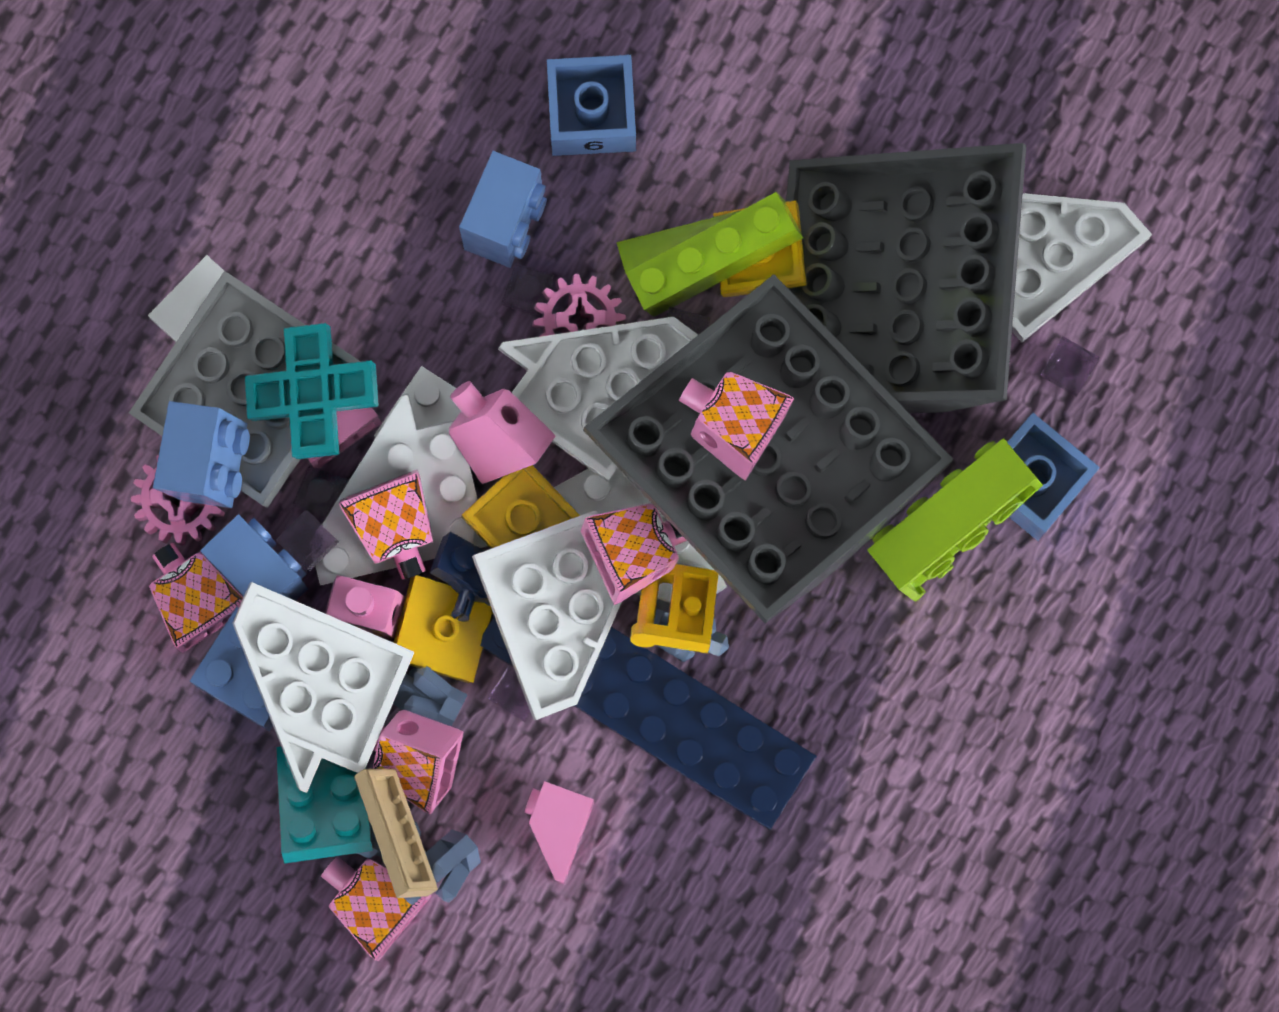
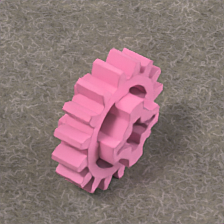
[532,274,626,337]
[131,455,225,546]

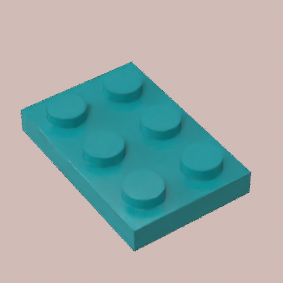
[276,746,373,864]

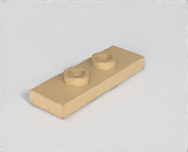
[354,769,438,898]

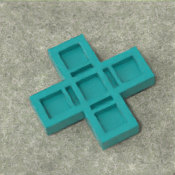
[245,323,379,459]

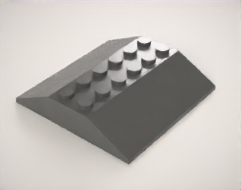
[786,143,1026,413]
[583,274,954,624]

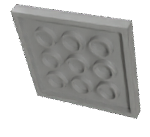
[129,270,361,508]

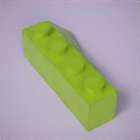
[616,192,804,317]
[867,438,1043,602]

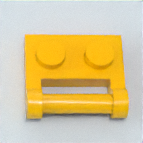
[630,564,719,654]

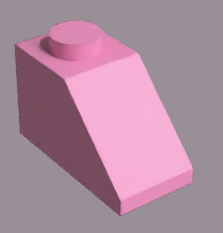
[524,781,594,885]

